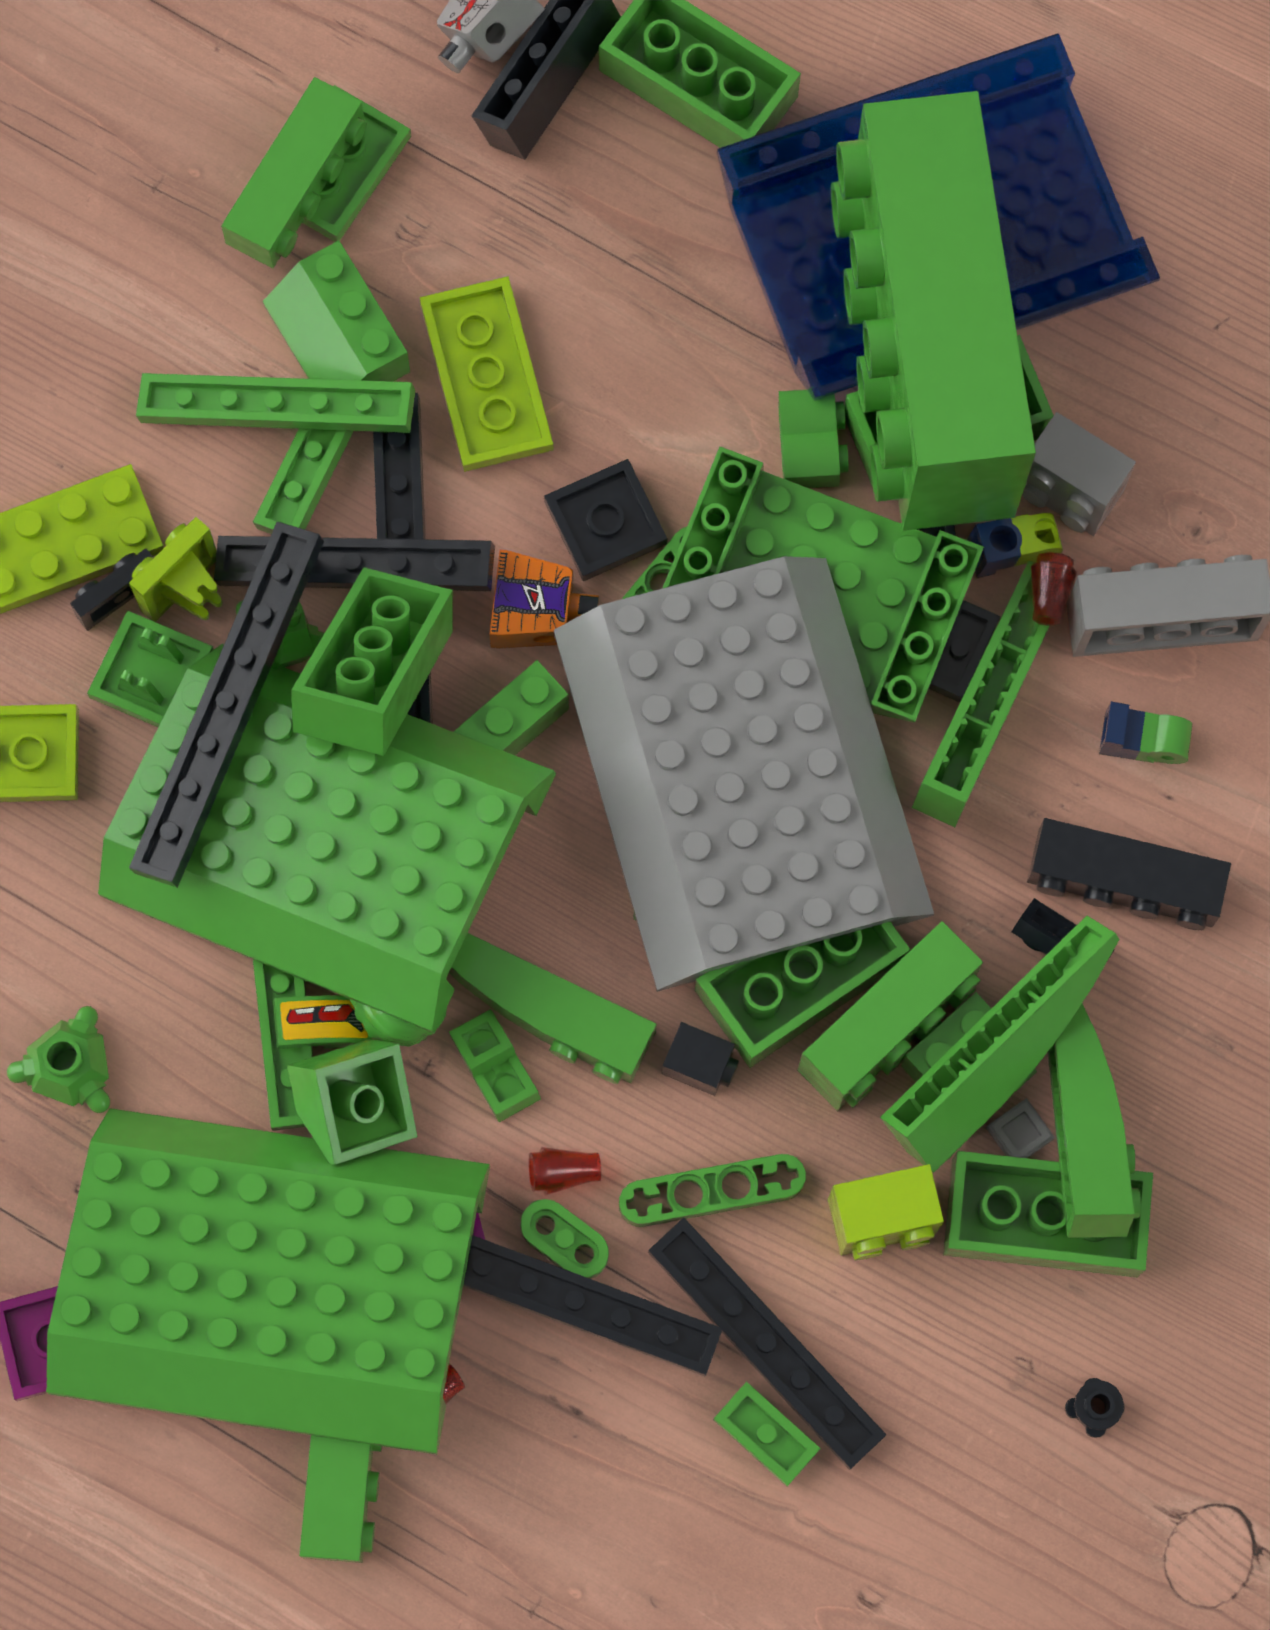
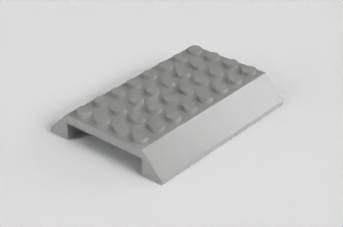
[554,556,934,992]

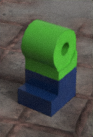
[1099,701,1193,764]

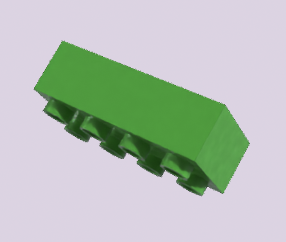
[831,91,1036,531]

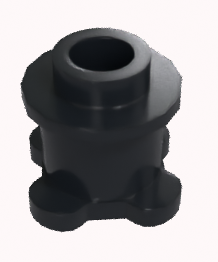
[1065,1378,1125,1438]

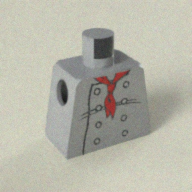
[437,0,545,73]

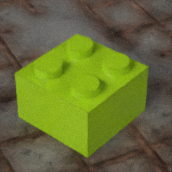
[828,1164,944,1261]

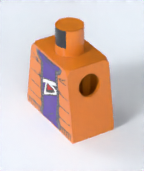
[489,549,599,649]

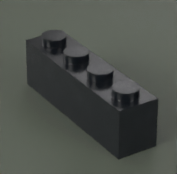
[471,0,621,160]
[1027,818,1231,930]

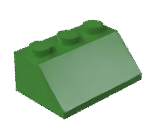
[263,240,410,382]

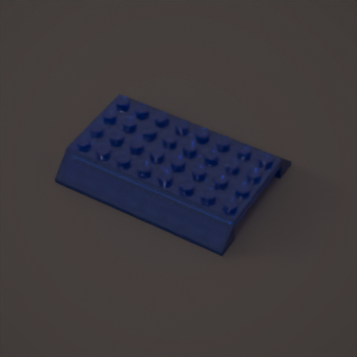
[717,33,1160,401]

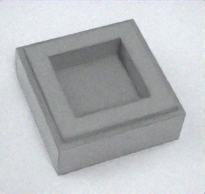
[986,1098,1055,1158]

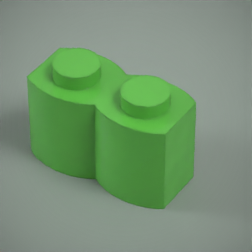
[778,388,849,488]

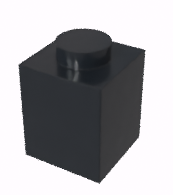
[662,1022,739,1096]

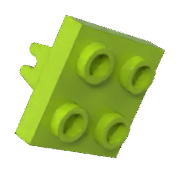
[129,517,223,622]

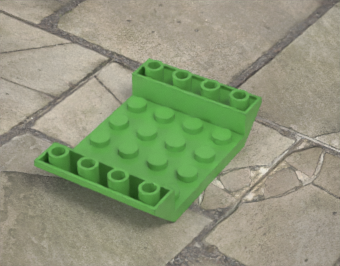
[663,446,984,722]

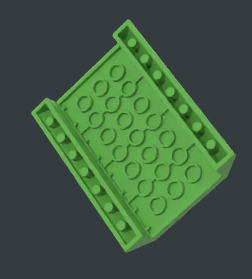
[98,644,556,1033]
[46,1108,490,1455]

